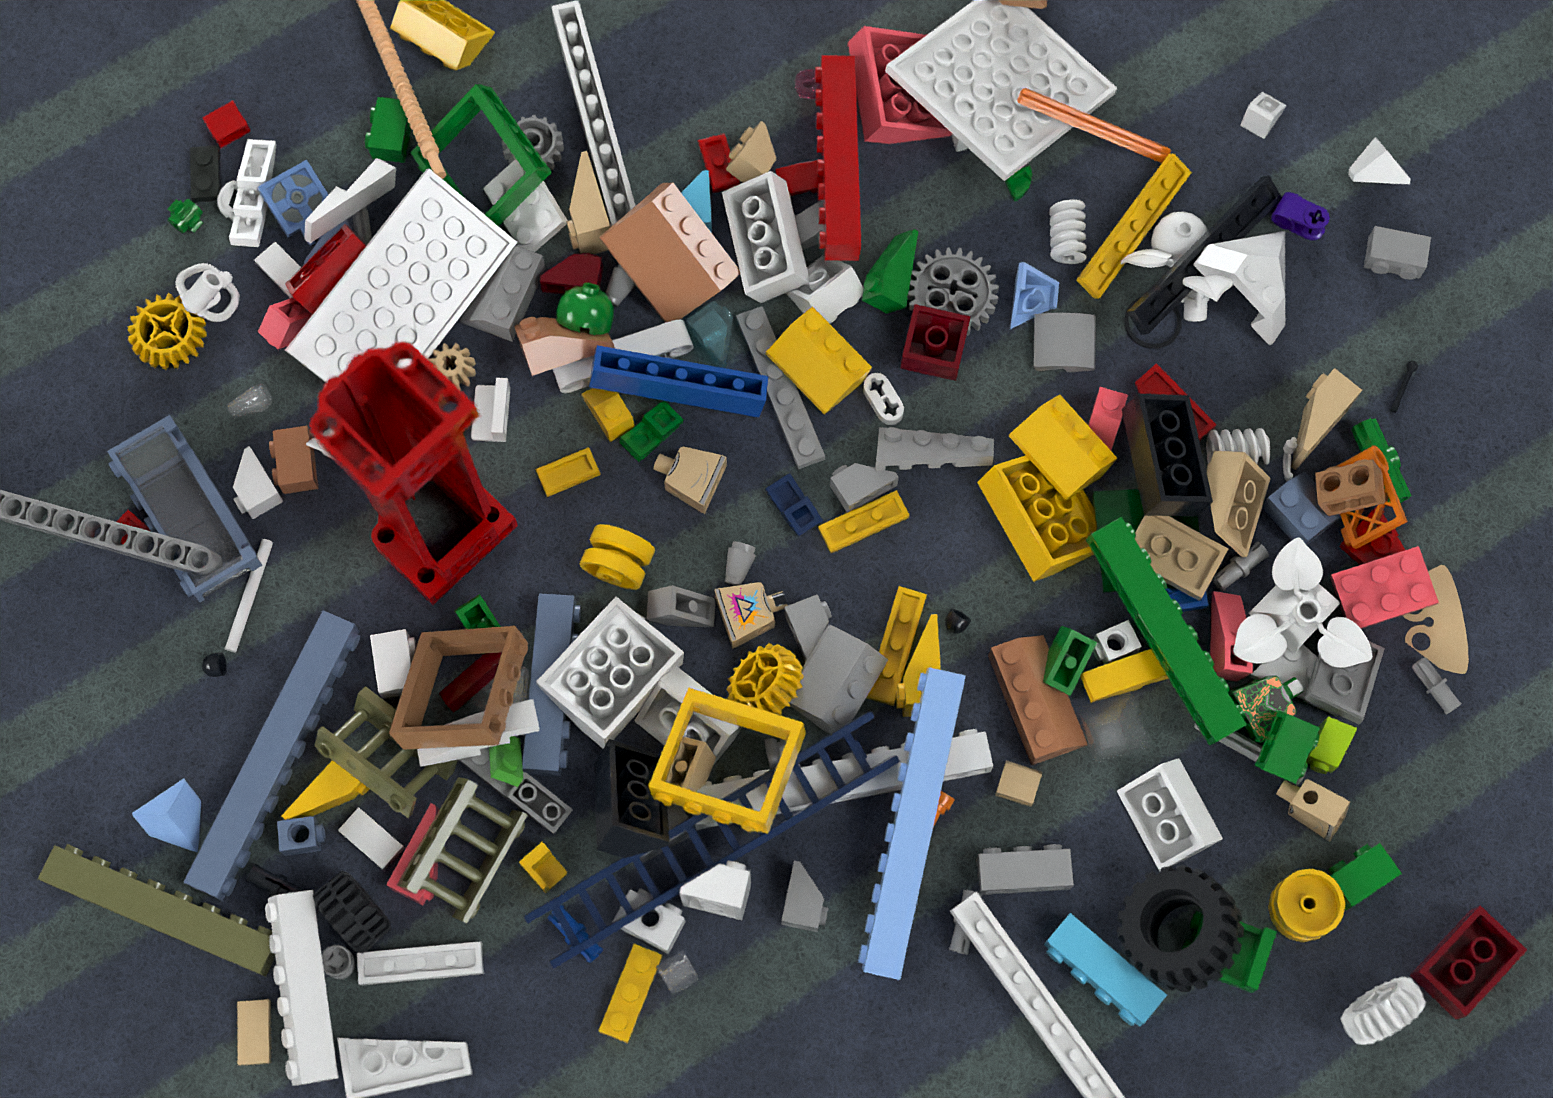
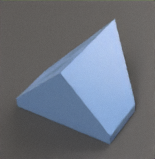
[1010,262,1059,329]
[132,778,201,852]

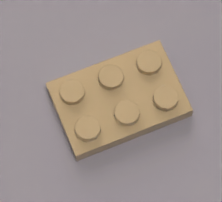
[1135,516,1228,601]

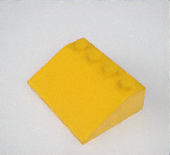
[977,455,1096,582]

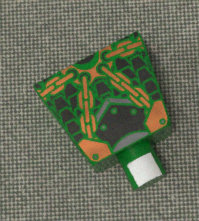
[1228,675,1304,743]

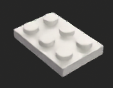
[483,159,568,252]

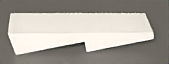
[305,158,396,243]

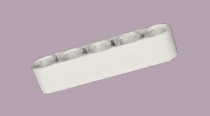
[553,320,693,393]

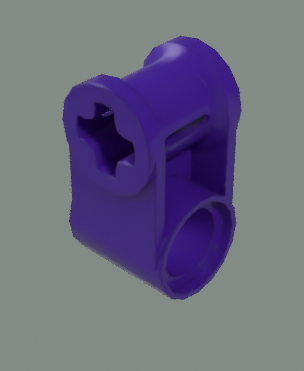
[1271,192,1330,241]

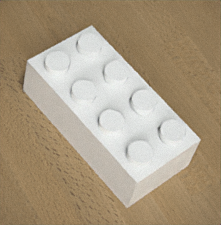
[722,171,810,303]

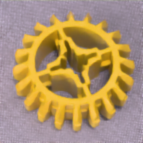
[127,293,207,370]
[726,643,804,715]

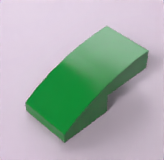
[619,401,684,462]

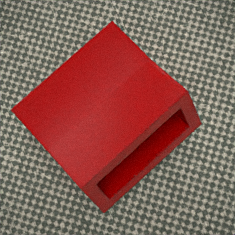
[202,100,251,148]

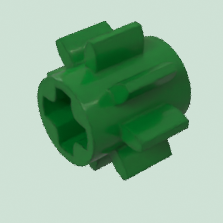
[167,199,203,234]

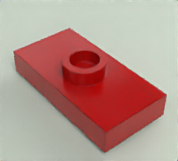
[698,133,740,193]

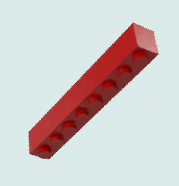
[815,55,861,261]

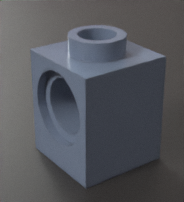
[277,816,326,856]

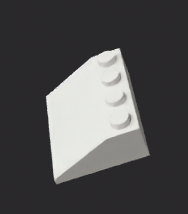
[536,597,684,749]

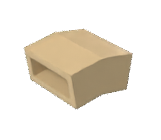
[995,761,1042,807]

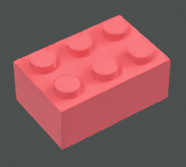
[1330,546,1439,629]

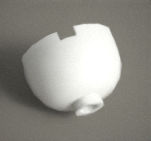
[1151,211,1207,263]

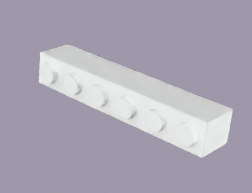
[265,890,338,1086]

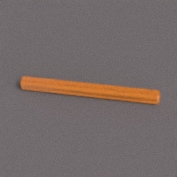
[1017,88,1171,163]

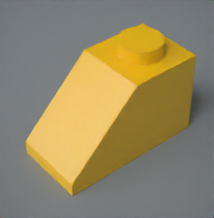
[581,388,634,442]

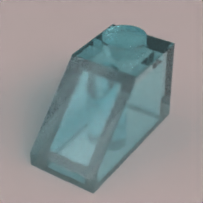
[687,300,733,369]

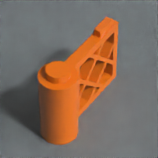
[1332,445,1408,549]

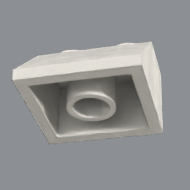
[786,255,864,324]
[1249,584,1341,653]

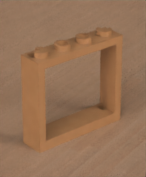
[389,626,528,750]

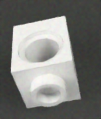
[1093,620,1142,665]

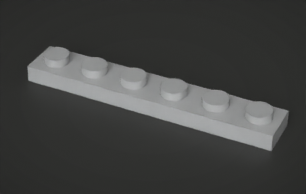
[736,306,825,469]

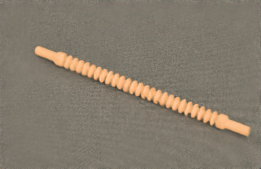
[356,0,446,179]

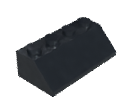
[594,739,670,858]

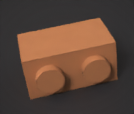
[269,426,319,494]

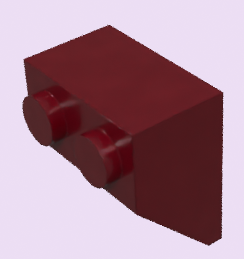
[900,304,971,381]

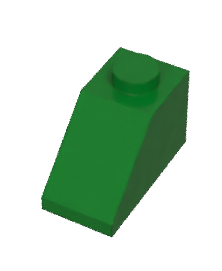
[1043,625,1097,696]

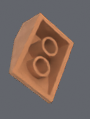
[514,317,615,376]

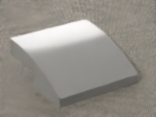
[1034,313,1096,372]

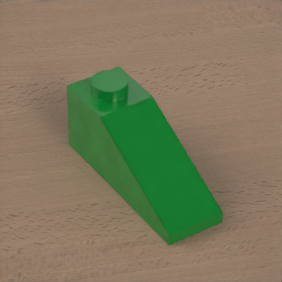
[862,229,918,314]

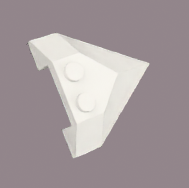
[1193,231,1285,345]

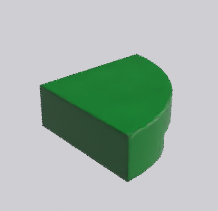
[1005,165,1032,202]

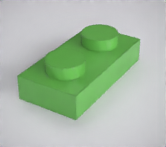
[489,736,524,787]

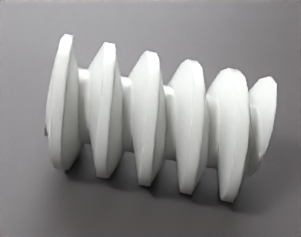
[1049,200,1086,264]
[1206,428,1270,465]

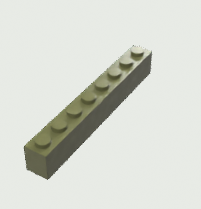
[38,844,275,977]

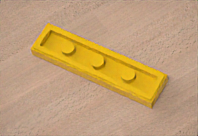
[866,586,927,706]

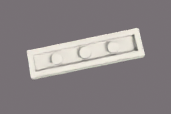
[357,942,484,985]

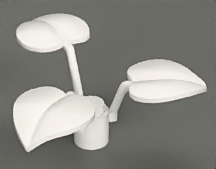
[1121,249,1233,321]
[1233,537,1372,668]

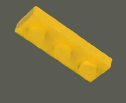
[599,944,663,1043]

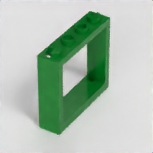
[411,84,552,226]

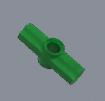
[1351,418,1411,507]

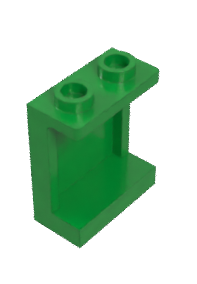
[1181,908,1277,993]

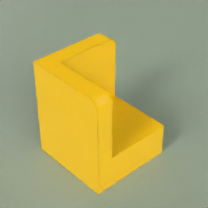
[519,842,567,894]

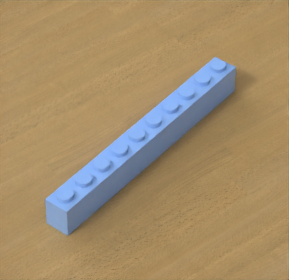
[858,667,966,980]

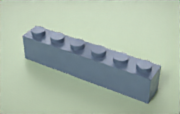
[522,593,581,777]

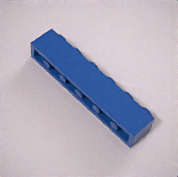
[589,345,768,417]

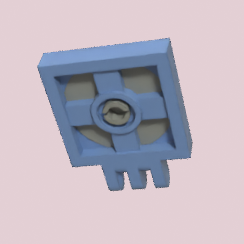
[257,160,329,246]

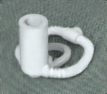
[176,263,240,322]

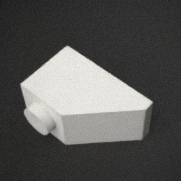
[233,446,283,519]

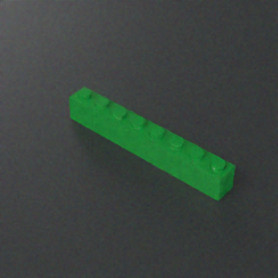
[1086,517,1247,746]

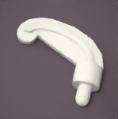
[217,181,238,221]
[1283,437,1297,481]

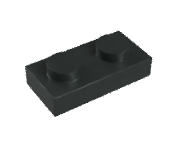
[190,145,221,202]

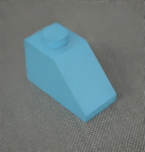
[681,170,712,233]

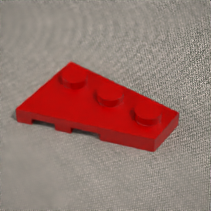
[1135,363,1216,442]
[1339,505,1405,565]

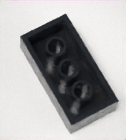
[1122,394,1213,517]

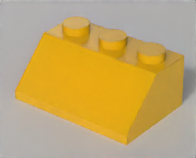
[390,0,495,70]
[765,306,872,415]
[1009,395,1117,500]

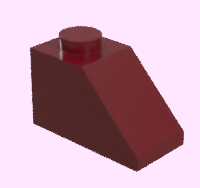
[540,253,604,295]

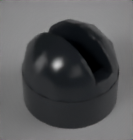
[945,608,971,634]
[202,652,227,677]

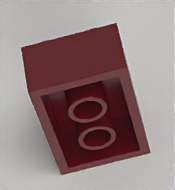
[1409,906,1527,1020]

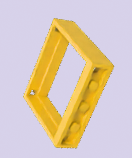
[649,688,806,834]

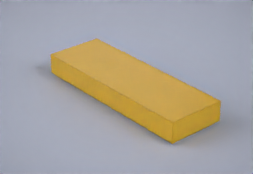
[818,490,910,553]

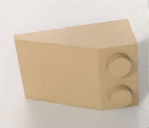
[566,151,611,254]
[1291,368,1362,470]
[1207,451,1270,557]

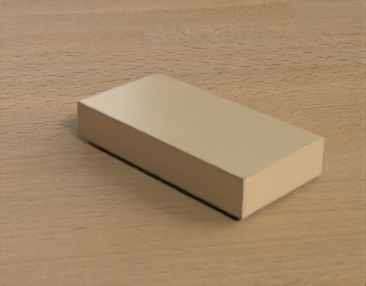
[237,999,271,1066]

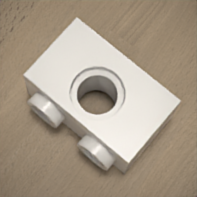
[613,889,686,954]

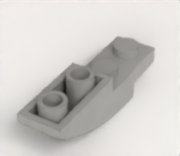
[459,747,573,834]

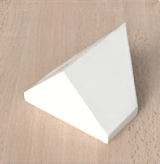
[1348,137,1410,184]

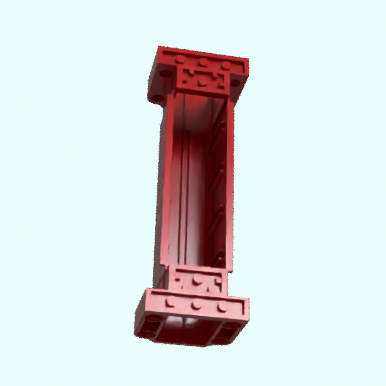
[310,341,518,605]

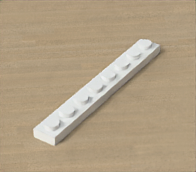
[950,892,1125,1098]

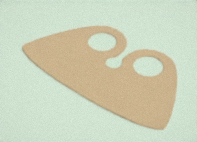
[1402,565,1469,674]

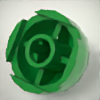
[556,283,614,335]

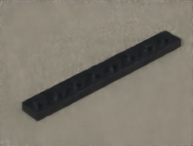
[1127,176,1282,335]

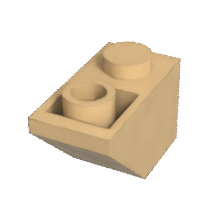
[726,121,776,183]

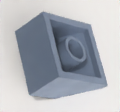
[1262,472,1341,545]

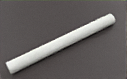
[225,539,273,653]

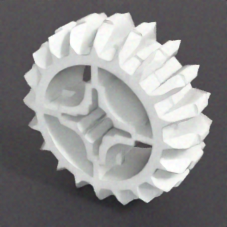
[1341,977,1426,1045]

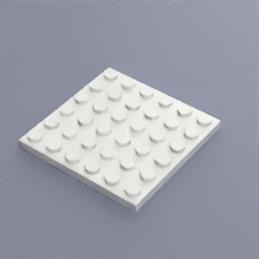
[885,0,1117,181]

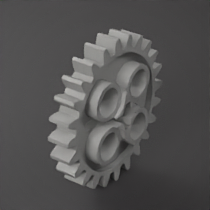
[907,247,999,336]

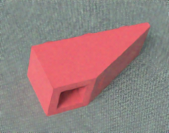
[1210,591,1253,681]

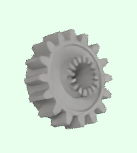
[502,115,564,170]

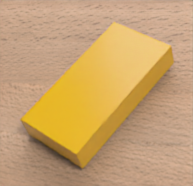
[535,447,601,497]

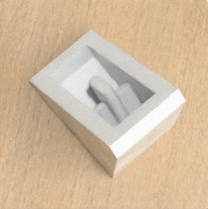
[1241,92,1286,139]

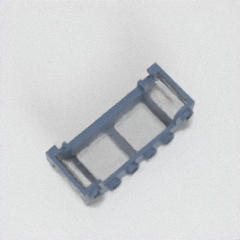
[107,415,263,603]

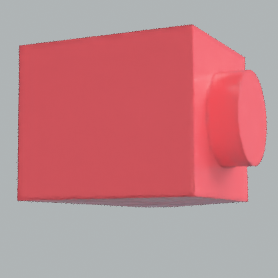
[258,297,312,349]
[1088,387,1128,450]

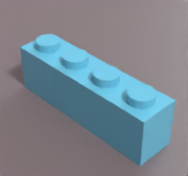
[1044,913,1167,1026]

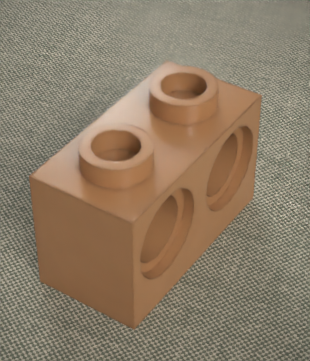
[1315,459,1385,516]

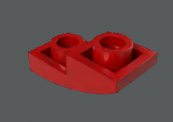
[775,160,822,196]

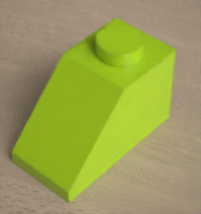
[1306,717,1357,774]

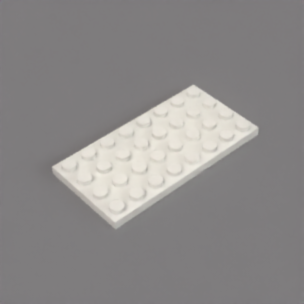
[285,169,517,382]

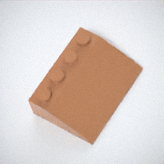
[599,182,740,323]

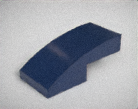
[764,473,823,536]

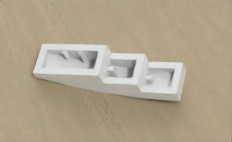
[229,139,276,247]
[417,699,539,767]

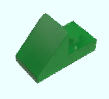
[454,594,501,654]

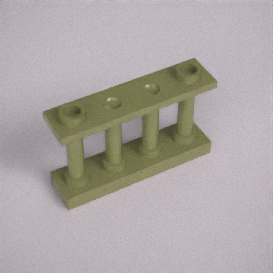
[314,686,458,818]
[397,777,528,923]

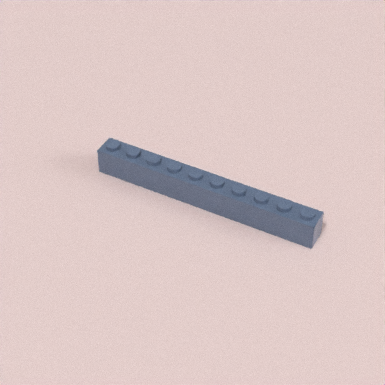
[183,610,360,901]

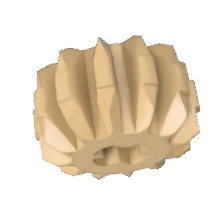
[428,343,476,390]

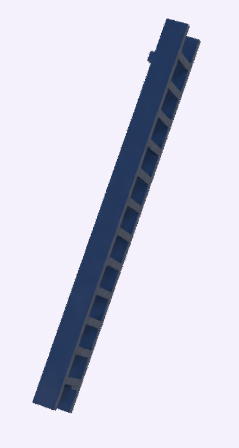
[524,711,900,969]

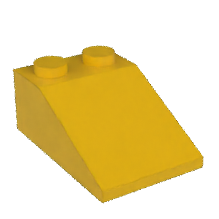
[896,614,941,717]

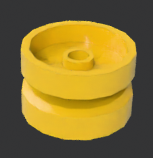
[580,524,655,590]
[1268,869,1345,942]

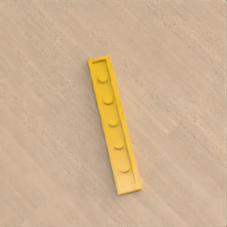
[1076,153,1192,299]

